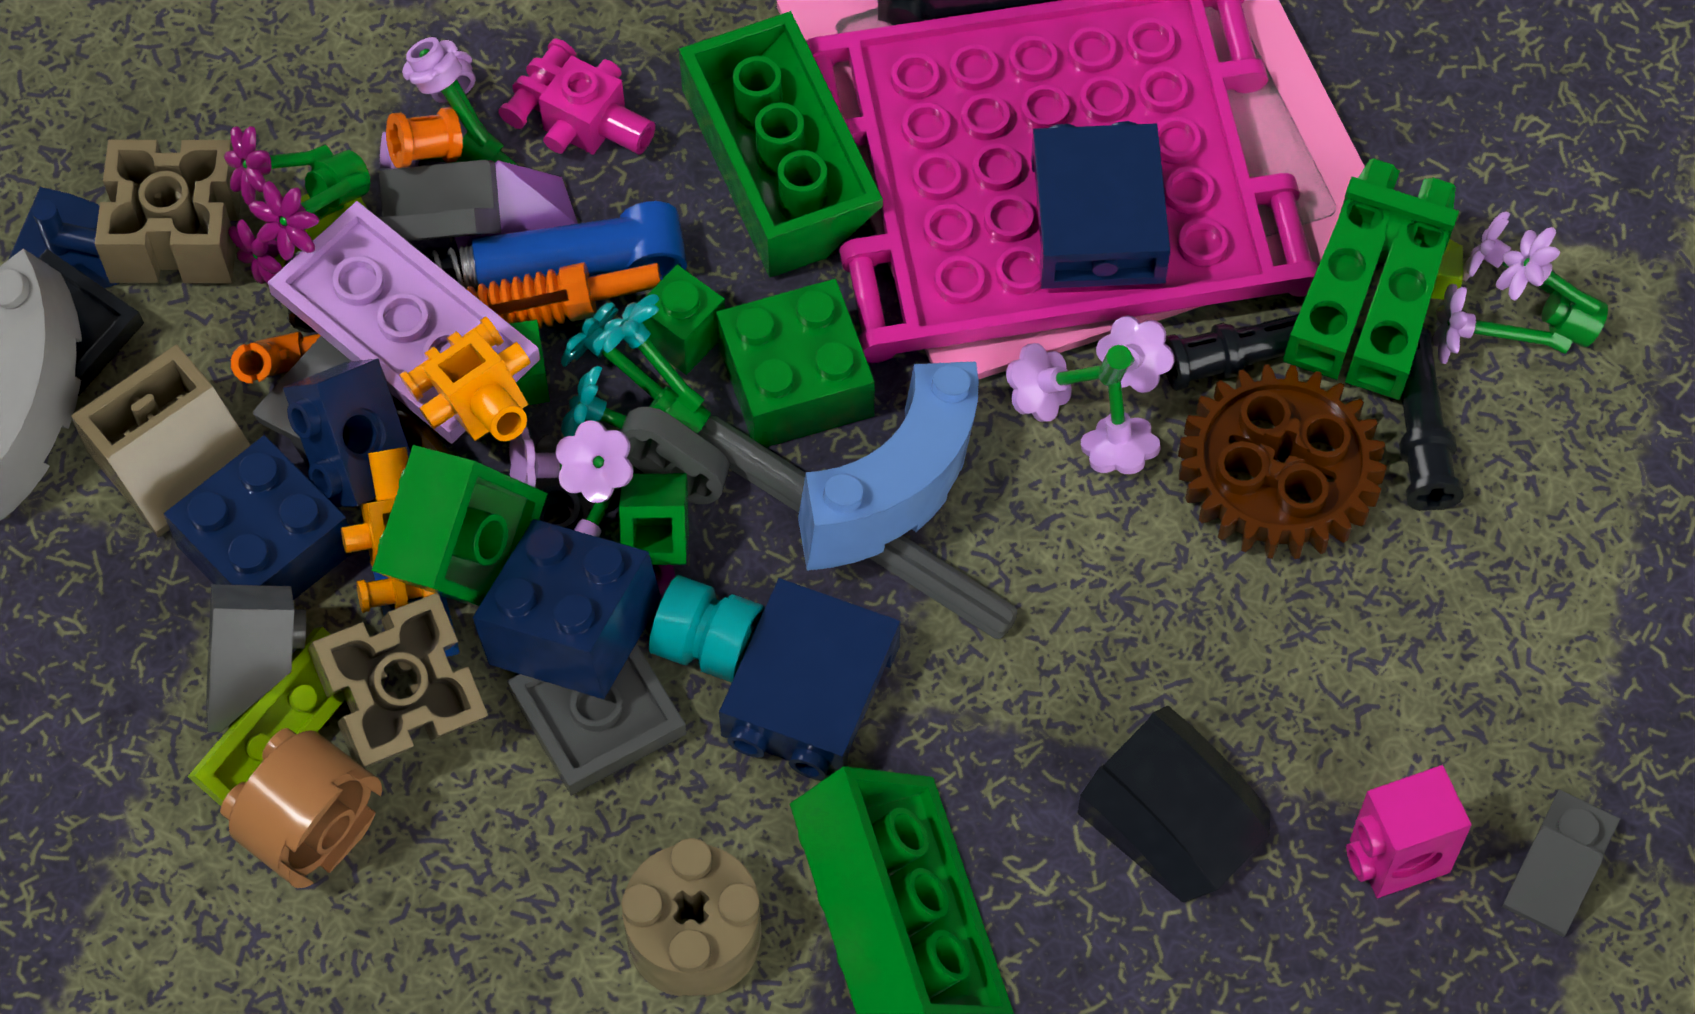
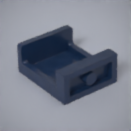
[1031,121,1170,289]
[719,578,900,780]

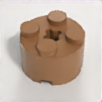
[220,728,382,888]

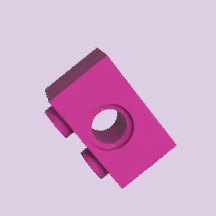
[1346,765,1472,899]

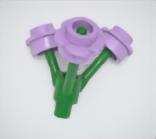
[380,37,519,169]

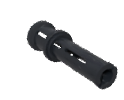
[1165,314,1352,391]
[1399,327,1464,511]

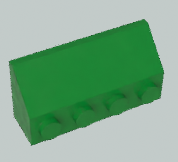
[679,11,883,278]
[789,766,1014,1014]

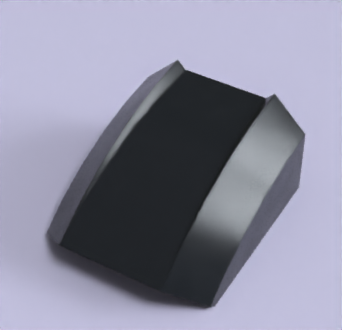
[1078,705,1270,903]

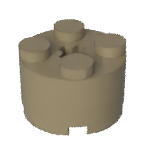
[621,838,762,997]

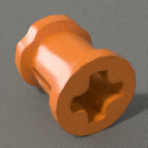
[386,107,463,168]

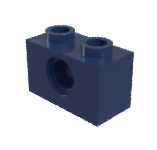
[283,358,410,507]

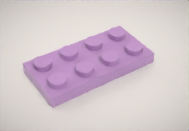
[268,201,540,444]

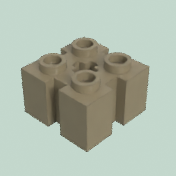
[95,140,242,283]
[307,592,488,768]

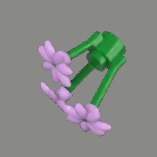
[1432,211,1608,364]

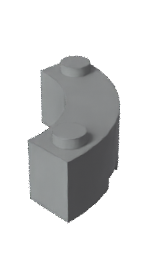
[0,248,82,521]

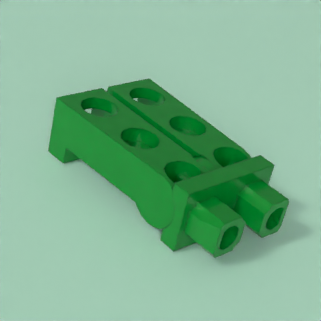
[1283,158,1459,400]

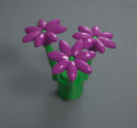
[224,126,371,284]

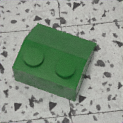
[371,445,548,608]

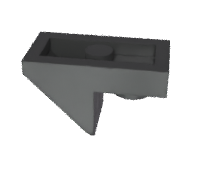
[1502,789,1620,937]

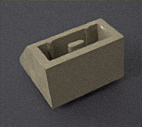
[71,344,251,538]

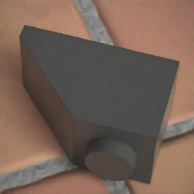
[206,584,306,732]

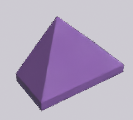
[454,160,578,253]

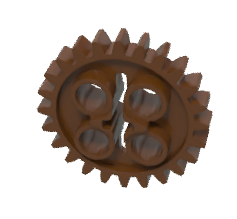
[1178,364,1387,559]

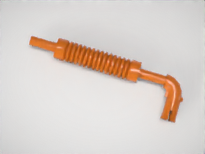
[231,262,662,383]

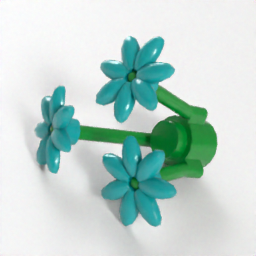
[561,294,711,437]

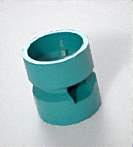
[649,575,765,683]

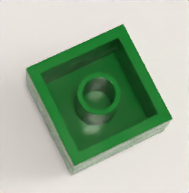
[716,278,875,447]

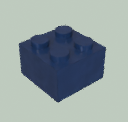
[163,435,353,600]
[473,519,662,699]

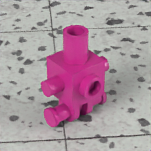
[498,38,656,155]

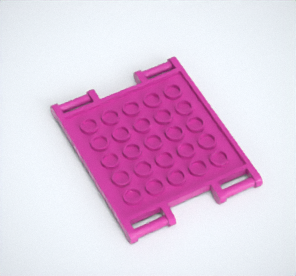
[806,0,1319,363]

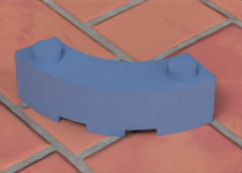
[798,361,979,571]

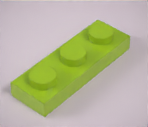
[187,627,345,806]

